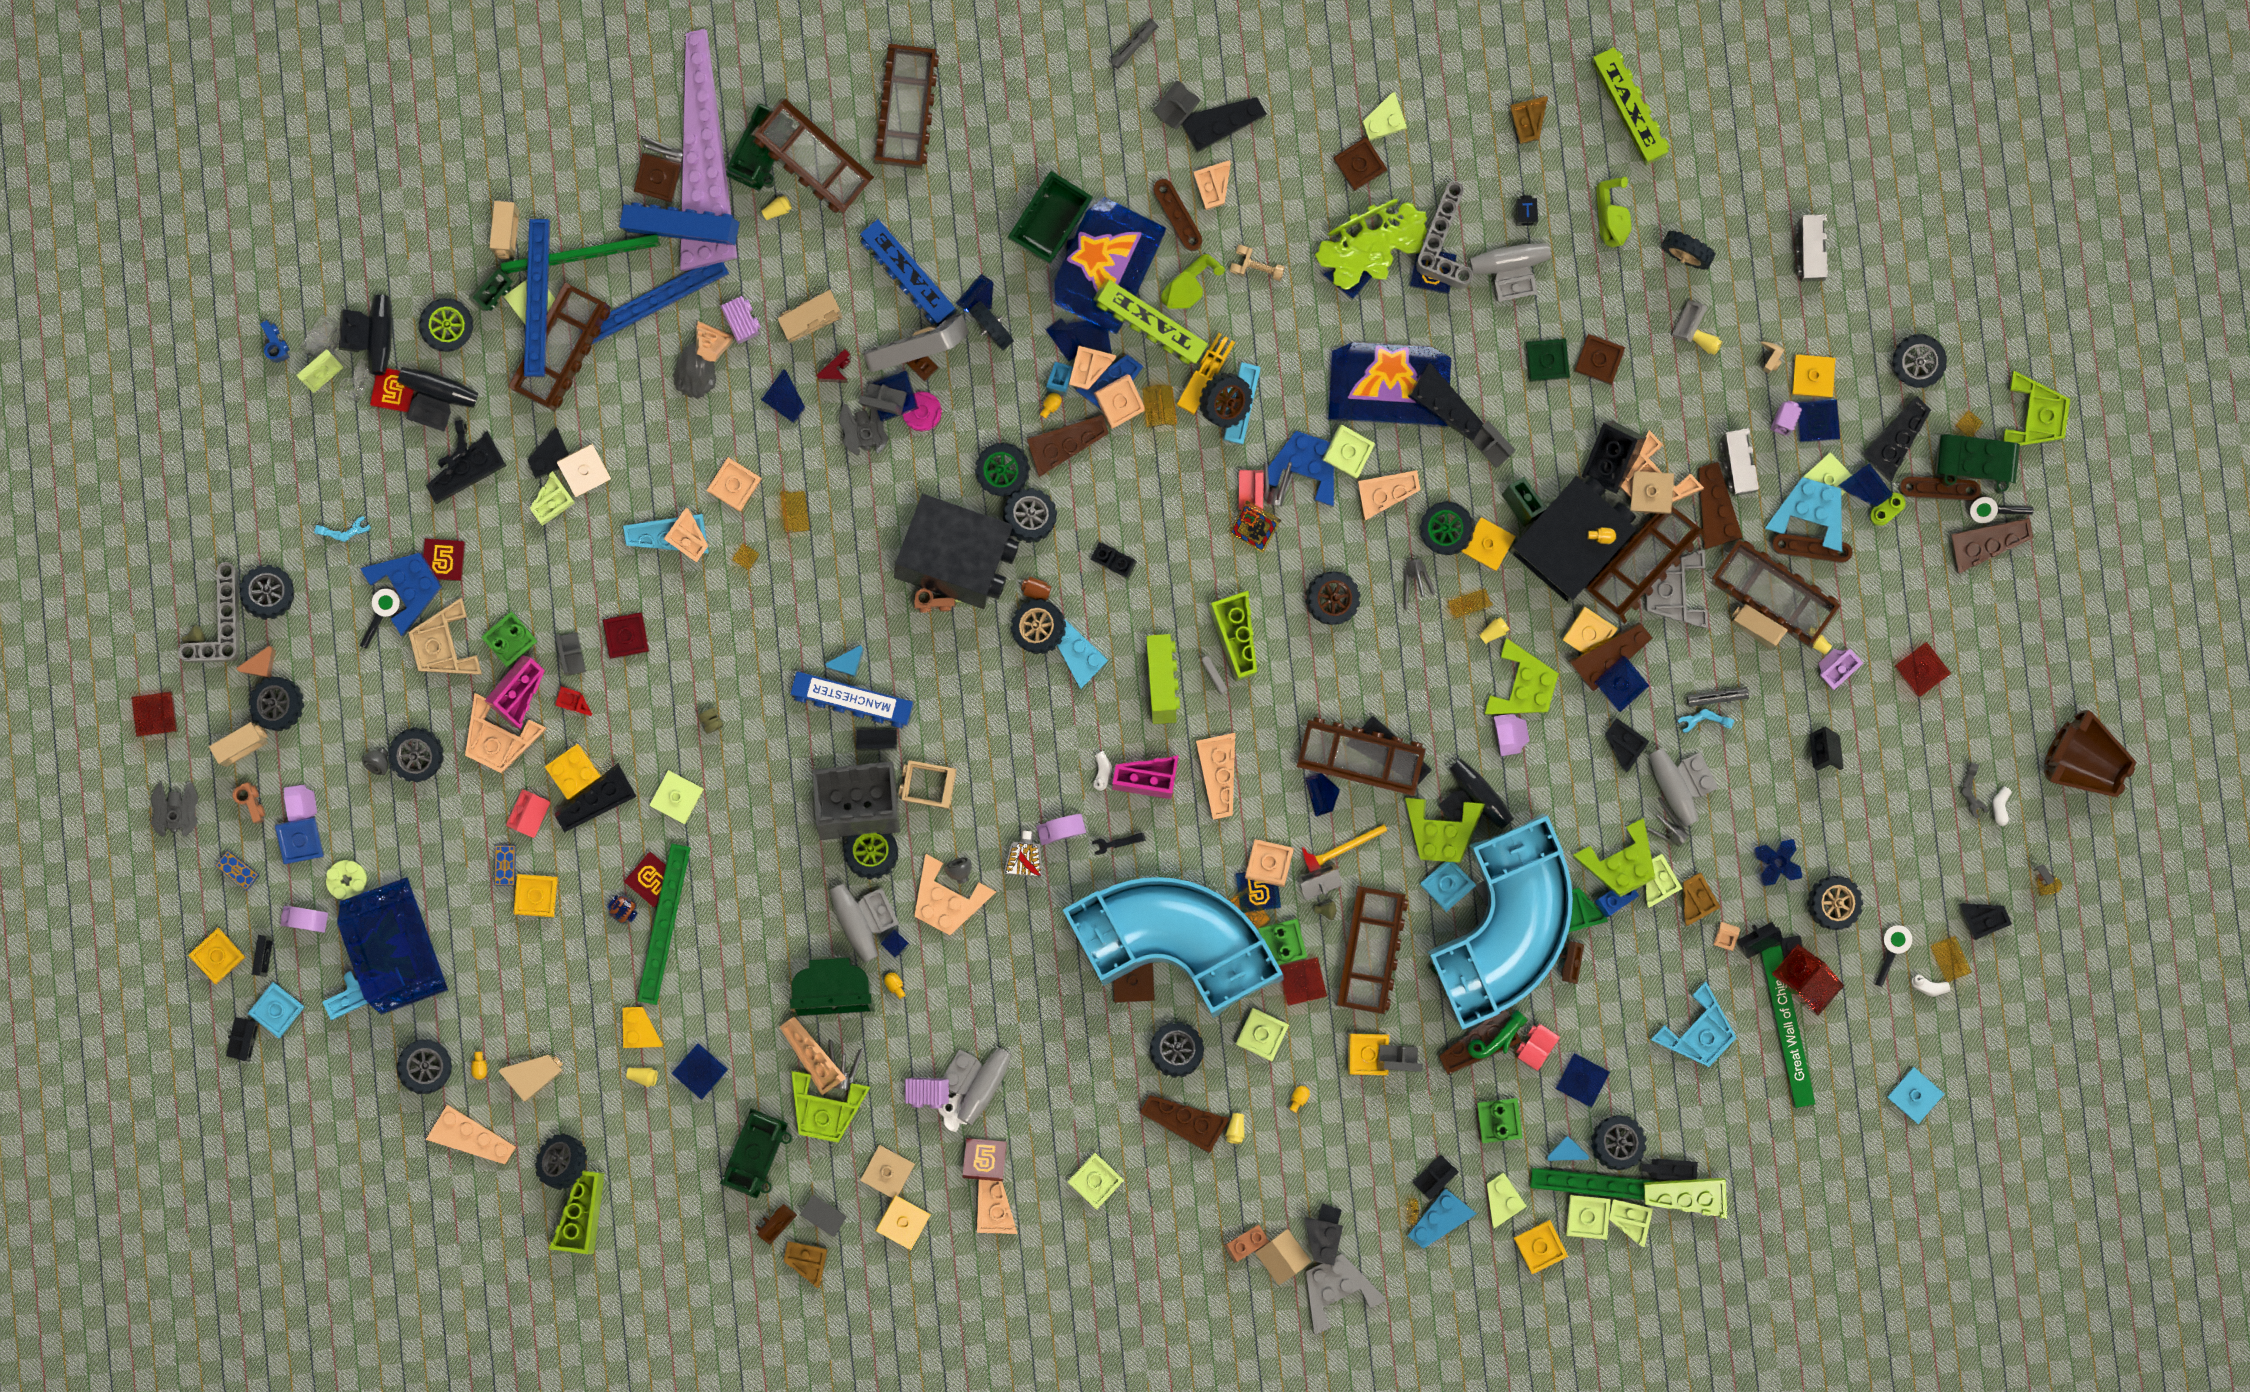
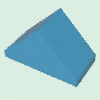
[1046,362,1073,397]
[826,645,864,678]
[1546,1136,1589,1161]

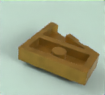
[1510,96,1548,145]
[1682,872,1721,926]
[784,1241,828,1288]

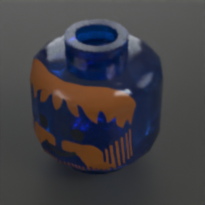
[607,894,638,924]

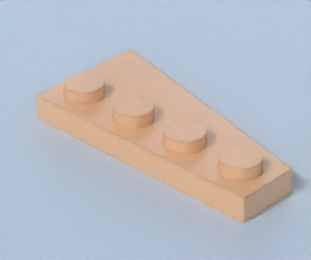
[780,1017,847,1095]

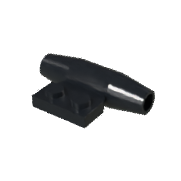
[339,295,392,376]
[397,367,479,432]
[1438,759,1514,829]

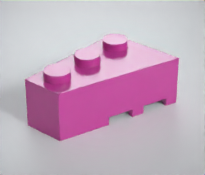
[484,655,545,729]
[1112,755,1179,799]

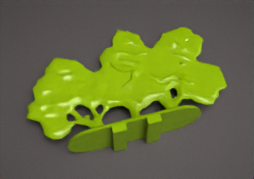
[1315,198,1428,290]

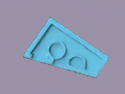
[1057,619,1108,689]

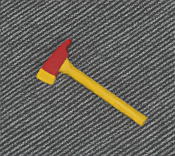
[1302,824,1387,872]

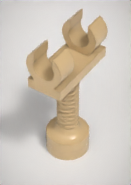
[1229,245,1285,281]

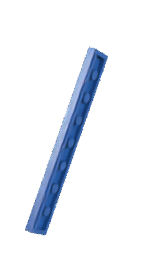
[524,219,550,377]
[578,262,729,345]

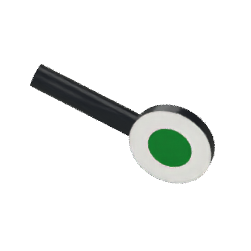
[1969,495,2034,523]
[360,589,400,649]
[1875,925,1912,987]

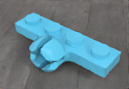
[1216,362,1261,445]
[323,967,405,1021]

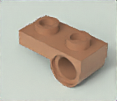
[914,588,956,613]
[233,782,266,824]
[1224,1225,1269,1263]

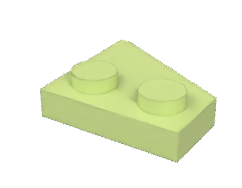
[530,471,575,526]
[1486,1173,1527,1228]

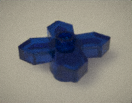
[1754,839,1803,886]

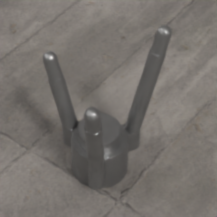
[641,136,683,163]
[1264,462,1293,506]
[1404,559,1436,610]
[1646,798,1689,847]
[829,1041,863,1089]

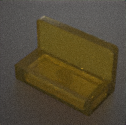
[1142,385,1177,428]
[780,491,810,534]
[1447,588,1493,621]
[1930,936,1972,982]

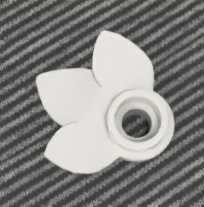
[938,1094,966,1132]

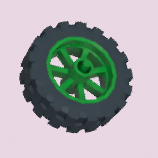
[975,443,1030,496]
[1419,501,1475,555]

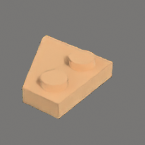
[1193,160,1231,210]
[1069,346,1116,390]
[664,507,709,562]

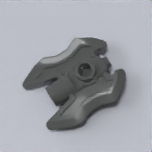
[839,404,889,455]
[150,782,198,837]

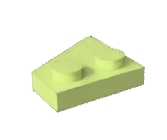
[1363,92,1407,141]
[1645,854,1683,908]
[1609,1199,1653,1247]

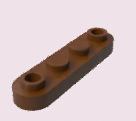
[1154,179,1202,251]
[1899,477,1981,501]
[1772,534,1853,563]

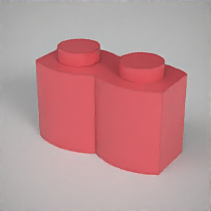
[1516,1024,1560,1071]

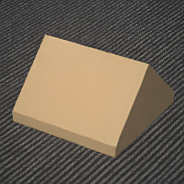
[1255,1229,1311,1285]

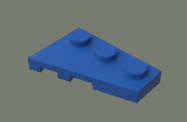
[1076,355,1143,410]

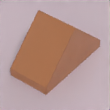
[237,646,276,678]

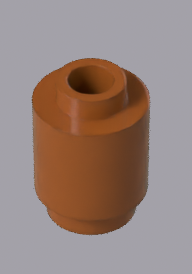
[1021,576,1052,601]

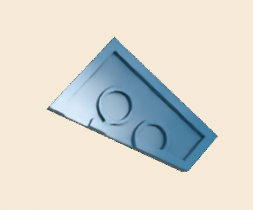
[1407,1188,1477,1249]

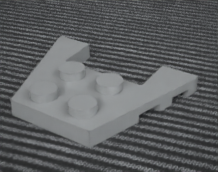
[1645,550,1708,629]
[1306,1254,1387,1335]

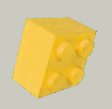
[545,744,602,801]

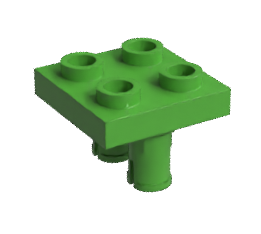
[481,611,538,668]
[1258,919,1308,965]
[1477,1098,1523,1143]

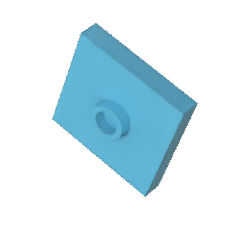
[1420,862,1476,912]
[248,982,305,1039]
[1887,1067,1944,1124]

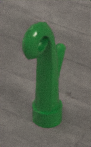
[1468,1010,1528,1059]

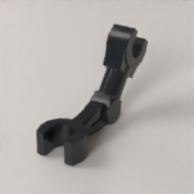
[438,420,468,475]
[1092,833,1146,855]

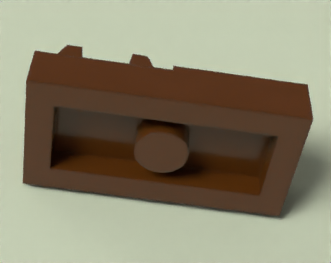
[905,356,939,382]
[1559,941,1584,984]
[756,1204,797,1245]

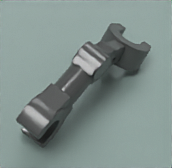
[1961,762,1988,819]

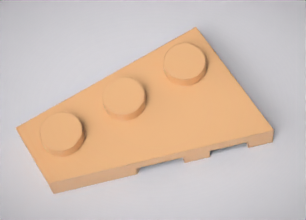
[696,321,734,362]
[1358,470,1420,520]
[977,1180,1018,1234]

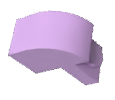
[1037,814,1086,845]
[280,906,328,933]

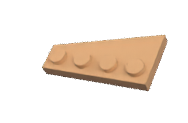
[1196,733,1235,820]
[426,1105,516,1164]

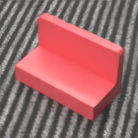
[1239,470,1264,513]
[506,789,550,838]

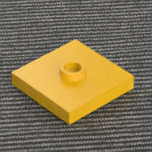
[1792,355,1836,398]
[1461,517,1516,572]
[1562,607,1618,653]
[514,874,558,918]
[188,928,246,985]
[1348,1034,1389,1075]
[875,1195,931,1250]
[1514,1220,1568,1274]

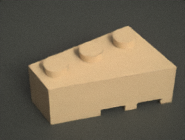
[778,289,843,343]

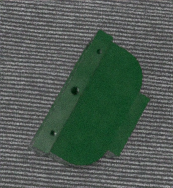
[1008,171,1093,265]
[790,958,875,1017]

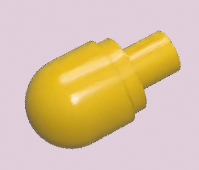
[1039,392,1062,419]
[1587,527,1616,544]
[884,972,906,999]
[471,1051,487,1080]
[1289,1085,1310,1113]

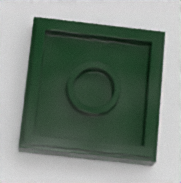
[1526,338,1570,382]

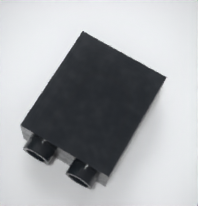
[1510,475,1637,605]
[894,493,1020,609]

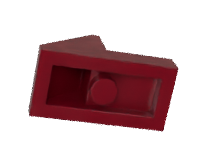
[816,349,852,383]

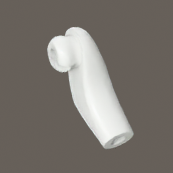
[1093,751,1112,791]
[1992,786,2012,826]
[1912,974,1950,997]

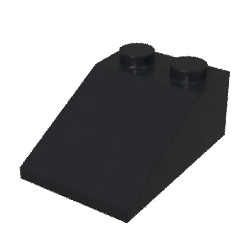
[1581,421,1647,494]

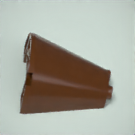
[2044,710,2137,798]

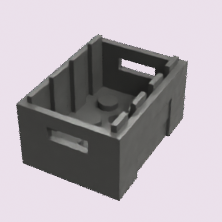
[812,762,900,840]

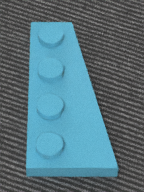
[623,514,709,553]

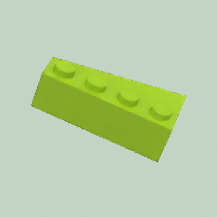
[1208,590,1257,682]
[1146,634,1180,724]
[549,1170,605,1254]

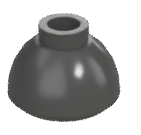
[362,748,388,775]
[944,858,972,884]

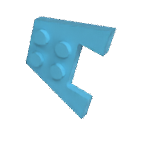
[1765,477,1842,552]
[1650,981,1737,1067]

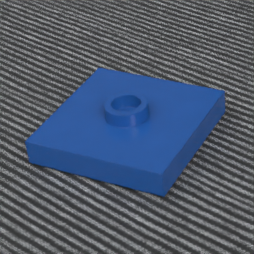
[275,817,324,864]

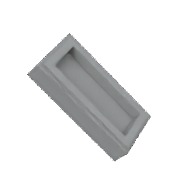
[1672,300,1707,343]
[1201,655,1228,695]

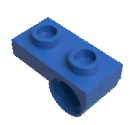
[260,320,290,363]
[1594,890,1639,918]

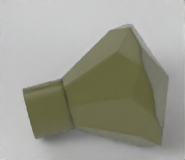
[182,625,205,644]
[1315,901,1337,920]

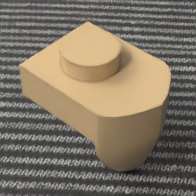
[1760,341,1785,374]

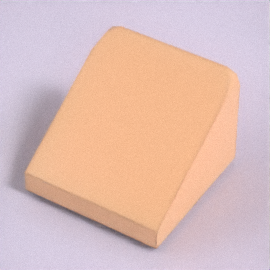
[1714,922,1740,951]

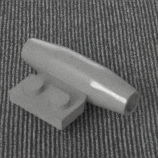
[1470,243,1551,302]
[1649,748,1718,827]
[829,883,899,963]
[942,1047,1012,1125]

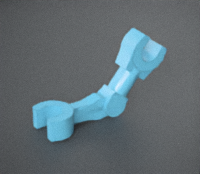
[314,516,371,542]
[1677,709,1735,733]

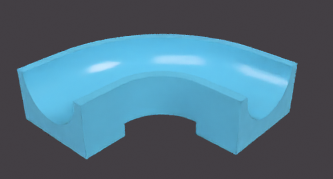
[1427,813,1573,1030]
[1063,877,1284,1018]

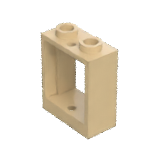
[489,201,520,260]
[209,722,268,767]
[899,760,957,810]

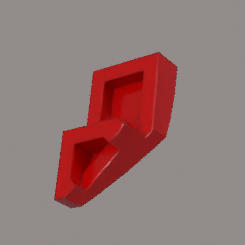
[554,686,592,716]

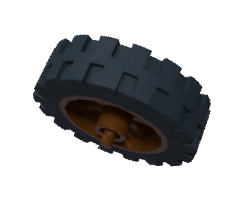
[1199,373,1253,428]
[1305,571,1361,625]

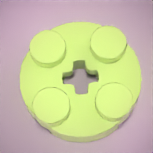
[326,860,368,901]

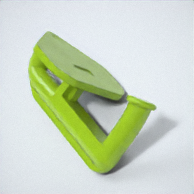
[1596,177,1632,247]
[1161,254,1225,309]

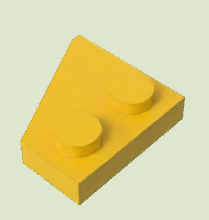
[623,1007,663,1048]

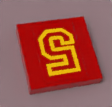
[370,368,415,413]

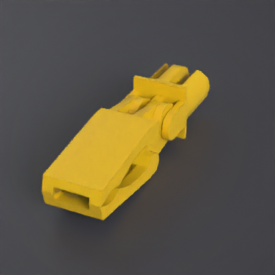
[1176,332,1236,415]

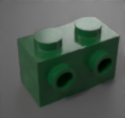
[468,268,513,312]
[1502,477,1547,527]

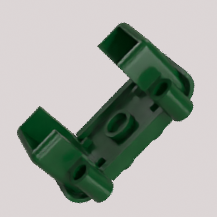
[726,104,796,191]
[1935,434,2020,494]
[719,1108,793,1199]

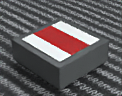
[2033,864,2054,887]

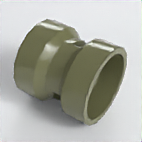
[697,707,724,734]

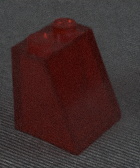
[1772,944,1844,1016]

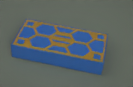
[494,845,516,886]
[215,850,260,891]

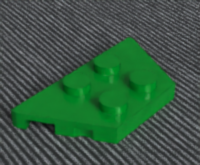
[1568,888,1608,933]

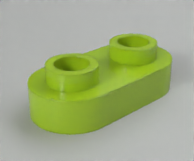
[1870,493,1906,526]

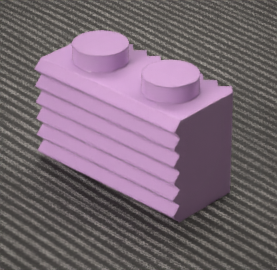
[721,296,761,344]
[1770,401,1802,436]
[905,1077,949,1108]

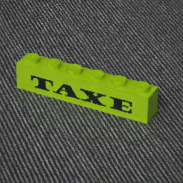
[1591,47,1670,166]
[1093,279,1208,365]

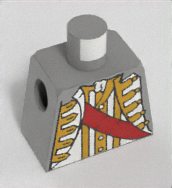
[1004,831,1043,878]

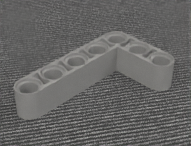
[1416,181,1473,289]
[862,313,969,372]
[178,562,240,663]

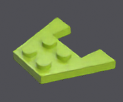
[2003,371,2070,446]
[1484,638,1559,715]
[1405,798,1485,863]
[1573,818,1656,897]
[791,1071,870,1143]

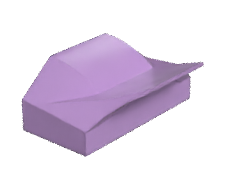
[1818,649,1863,691]
[1493,714,1529,757]
[284,785,317,822]

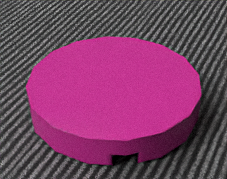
[902,391,942,432]

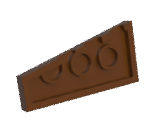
[1027,415,1109,477]
[1698,462,1743,550]
[1950,518,2033,574]
[1568,622,1652,691]
[1439,1009,1521,1076]
[1139,1095,1230,1154]

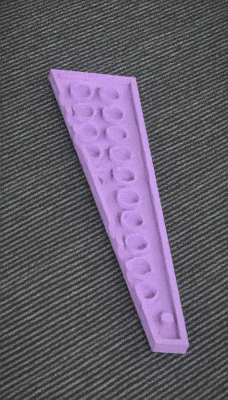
[680,29,737,271]

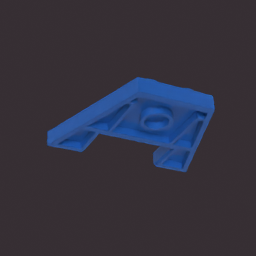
[1263,431,1334,507]
[360,553,442,636]

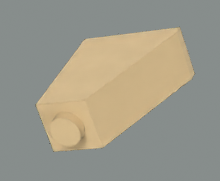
[1732,604,1787,650]
[499,1055,564,1102]

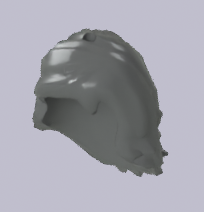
[673,342,716,399]

